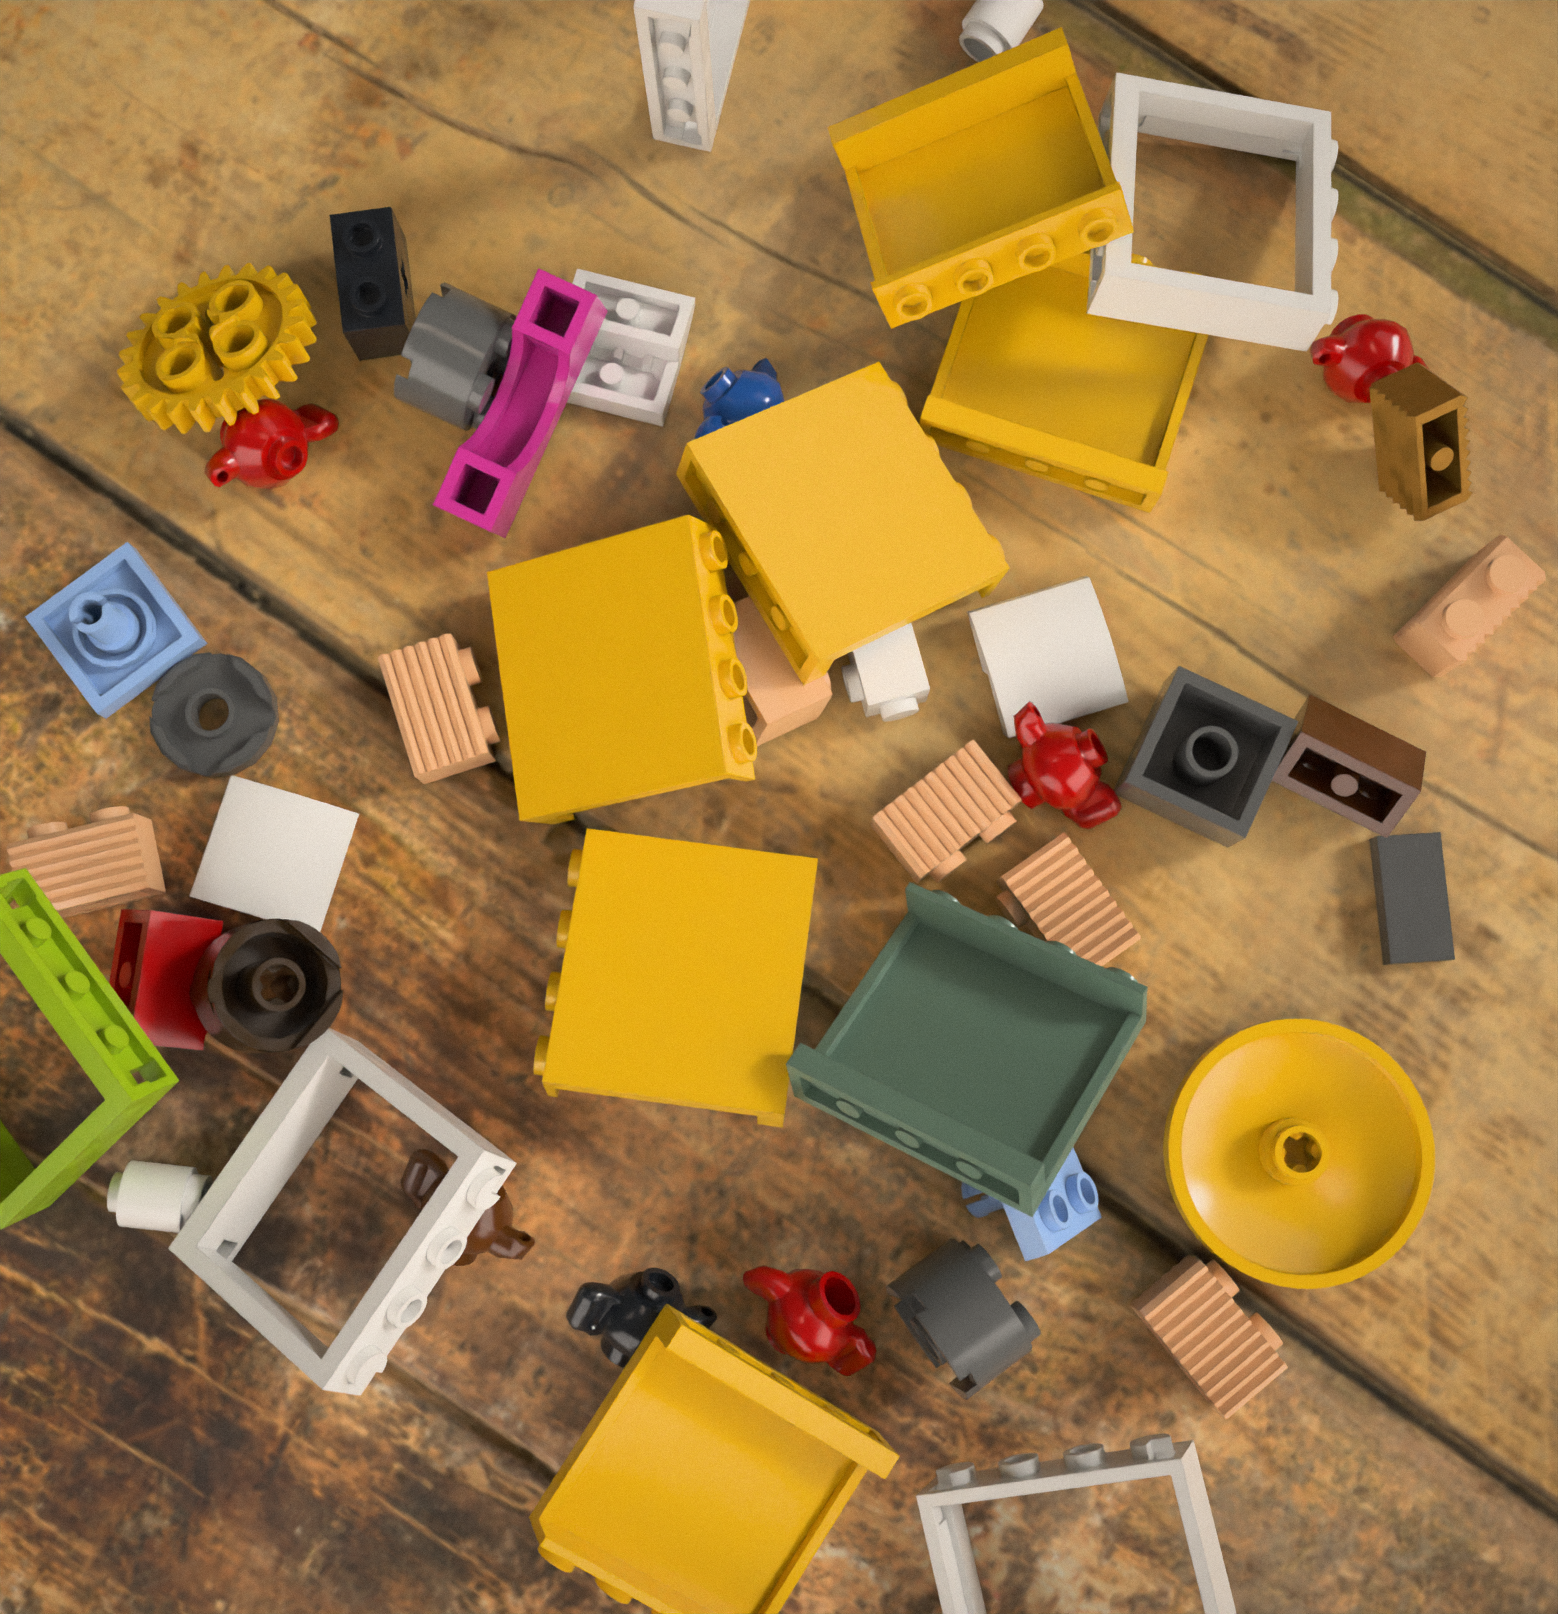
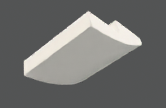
[567,269,695,427]
[967,576,1129,738]
[189,775,359,932]

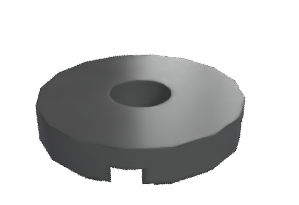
[149,652,279,778]

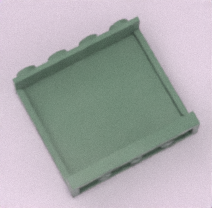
[786,882,1148,1217]

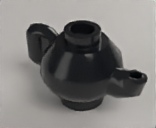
[566,1268,717,1368]

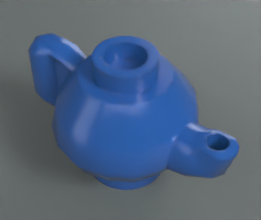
[694,358,784,439]

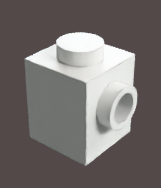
[841,623,930,722]

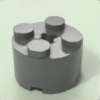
[394,282,516,431]
[886,1238,1041,1400]

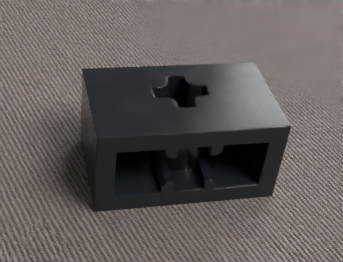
[329,207,416,361]

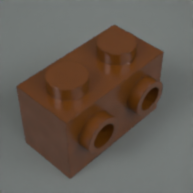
[1272,694,1426,838]

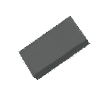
[1369,832,1455,965]

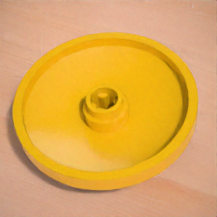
[1163,1019,1435,1289]

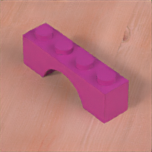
[433,268,608,538]

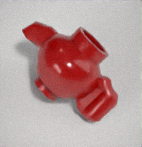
[1310,314,1429,403]
[204,399,339,489]
[1007,701,1122,829]
[743,1265,877,1376]

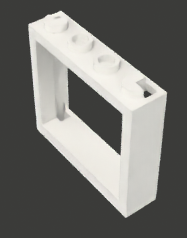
[633,0,750,152]
[1087,72,1339,352]
[168,1028,517,1395]
[916,1434,1237,1614]

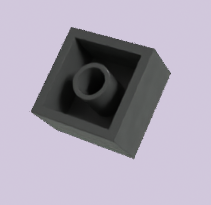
[1114,666,1298,848]

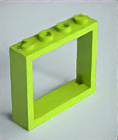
[0,868,179,1230]

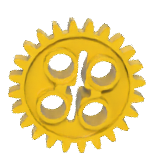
[117,263,317,434]

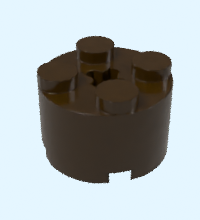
[189,919,343,1054]

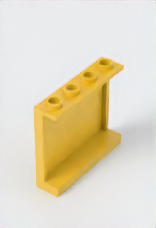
[827,27,1134,329]
[919,249,1209,513]
[676,362,1010,686]
[487,514,757,824]
[534,828,818,1128]
[529,1303,900,1614]

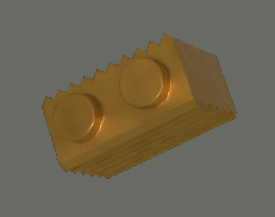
[1370,363,1473,521]

